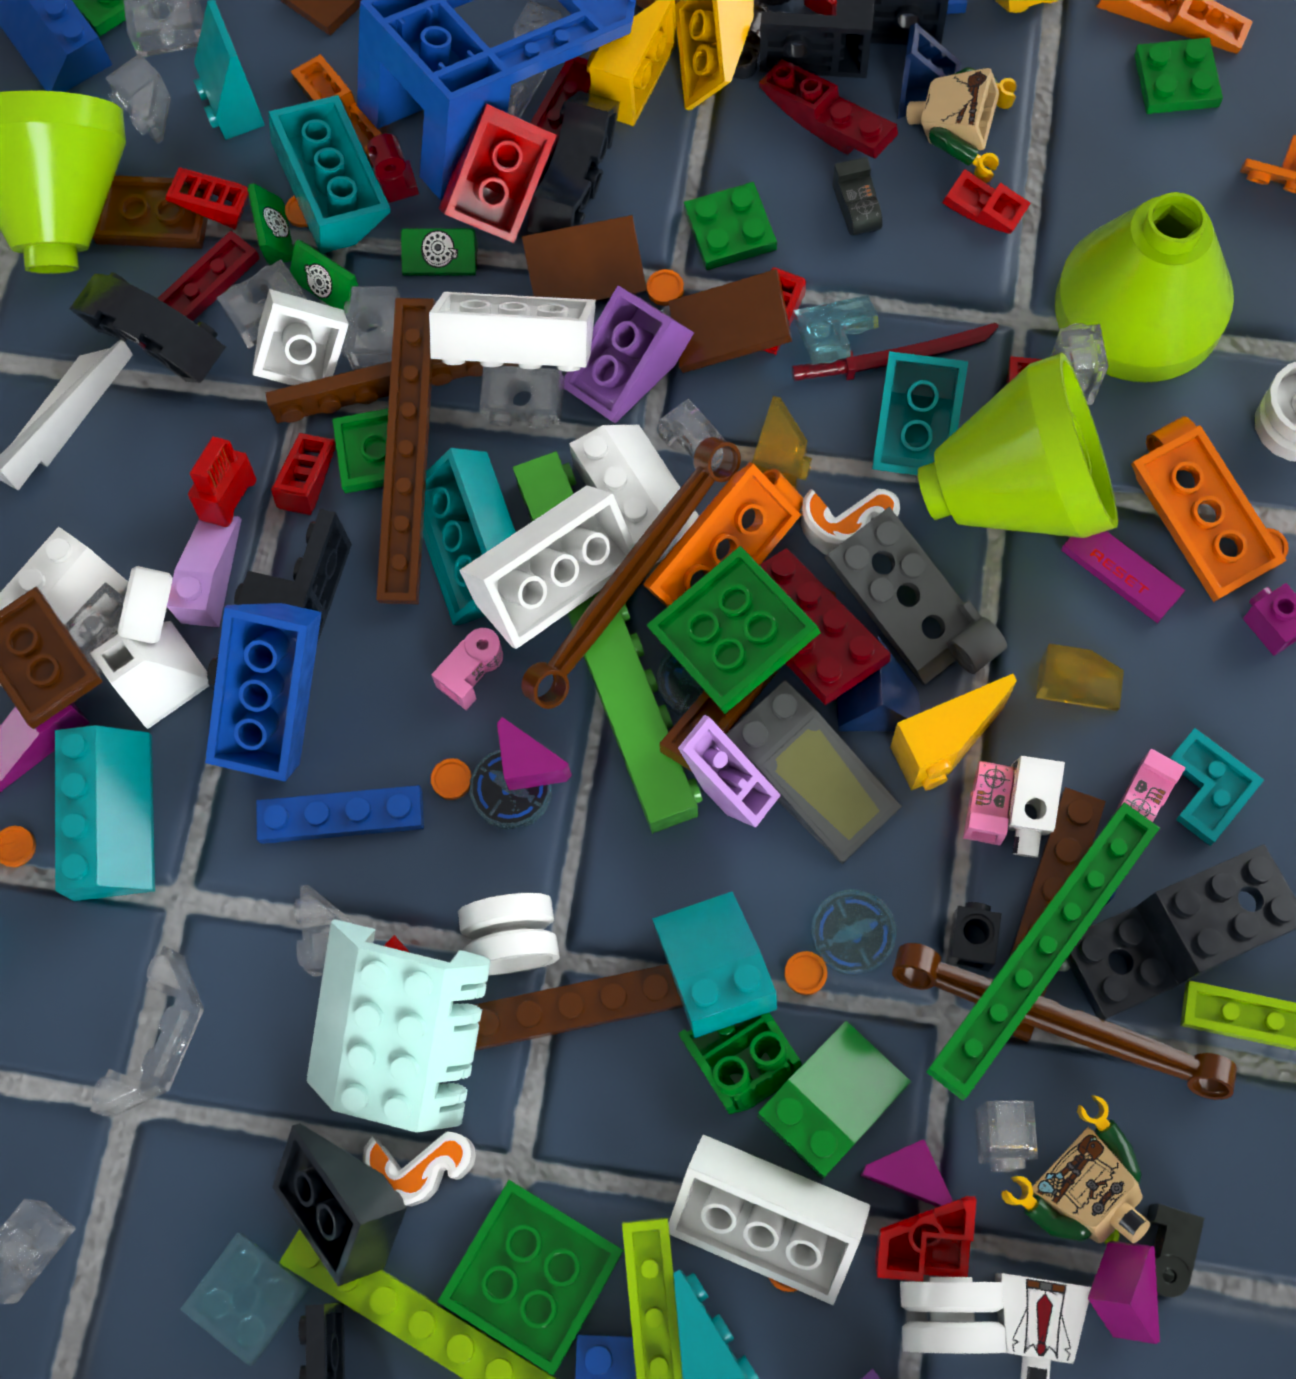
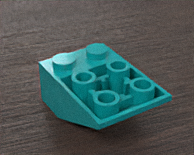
[674,1269,760,1379]

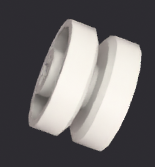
[1255,362,1296,461]
[458,893,560,976]
[900,1277,1006,1354]

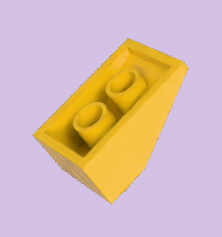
[587,0,677,127]
[675,0,754,110]
[890,674,1017,791]

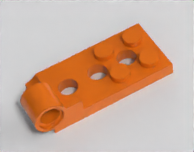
[1131,416,1287,602]
[643,462,803,607]

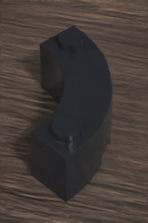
[525,91,620,233]
[69,272,226,383]

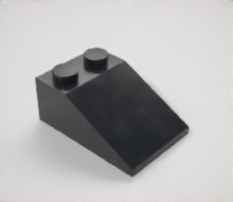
[272,1123,407,1286]

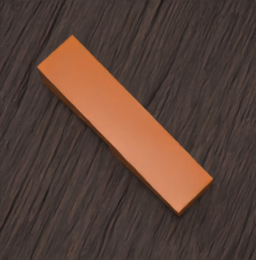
[1096,0,1253,54]
[290,54,382,173]

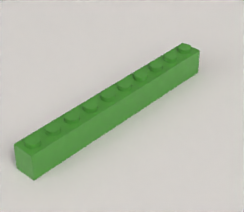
[513,451,703,834]

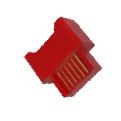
[188,437,257,527]

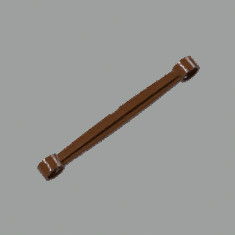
[521,437,741,709]
[892,943,1237,1100]

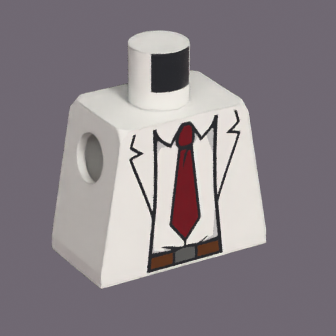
[1008,756,1065,858]
[995,1273,1091,1379]

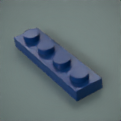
[256,785,424,844]

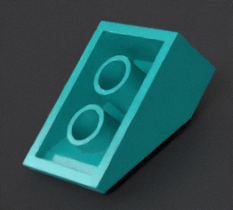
[193,0,265,140]
[872,351,969,475]
[652,891,777,1038]

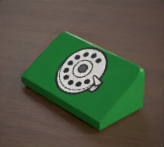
[247,183,293,266]
[401,228,478,276]
[290,240,362,314]

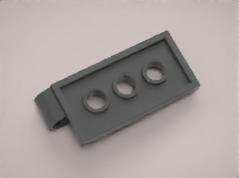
[824,507,1007,685]

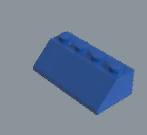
[0,0,113,92]
[205,603,322,781]

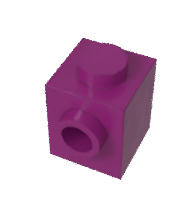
[1243,583,1296,656]

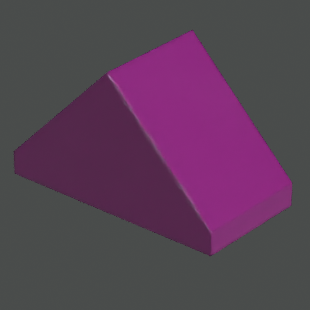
[497,717,572,791]
[860,1139,952,1207]
[1088,1241,1160,1344]

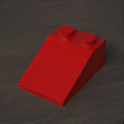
[439,103,557,243]

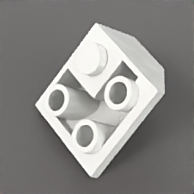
[90,621,209,729]

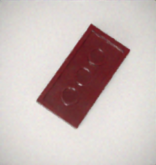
[759,548,891,705]

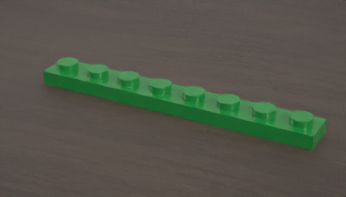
[926,802,1160,1101]

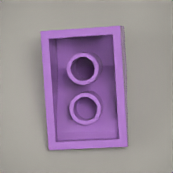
[560,286,694,423]

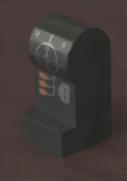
[832,157,882,235]
[1147,1204,1205,1298]

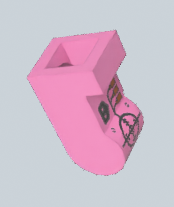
[431,628,503,711]
[1114,749,1186,822]
[963,761,1013,846]

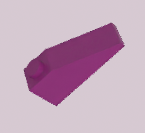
[0,702,90,792]

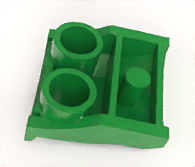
[678,1012,802,1115]

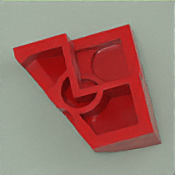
[875,1196,977,1282]

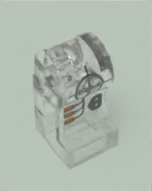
[658,398,724,472]

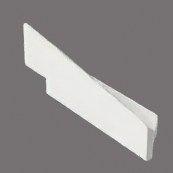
[0,340,133,490]

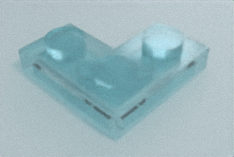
[794,295,879,365]

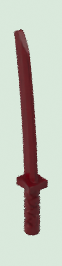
[791,323,999,381]

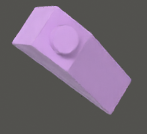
[167,516,241,627]
[678,715,781,827]

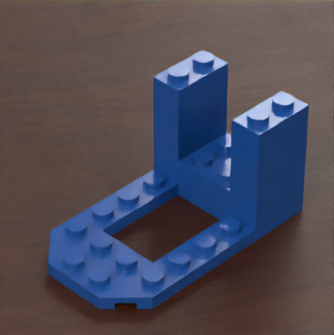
[357,0,636,201]

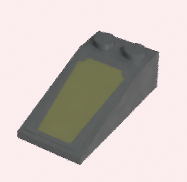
[726,680,901,864]

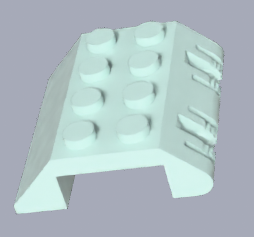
[306,919,491,1132]

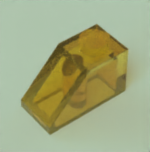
[752,396,813,490]
[1036,643,1124,711]

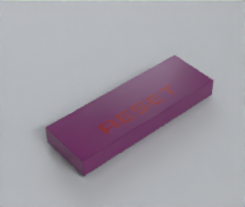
[1061,531,1185,624]

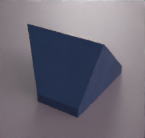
[897,23,961,120]
[837,635,920,731]

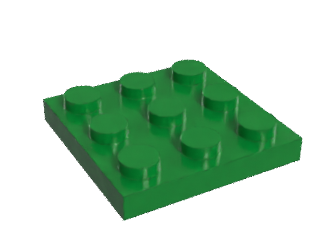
[647,546,821,714]
[437,1180,624,1376]

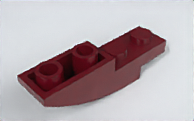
[759,59,898,159]

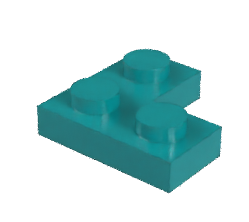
[1170,728,1264,846]

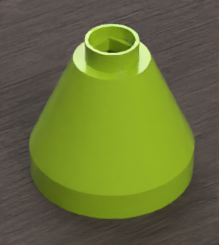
[0,91,126,274]
[1055,192,1234,382]
[918,353,1118,538]

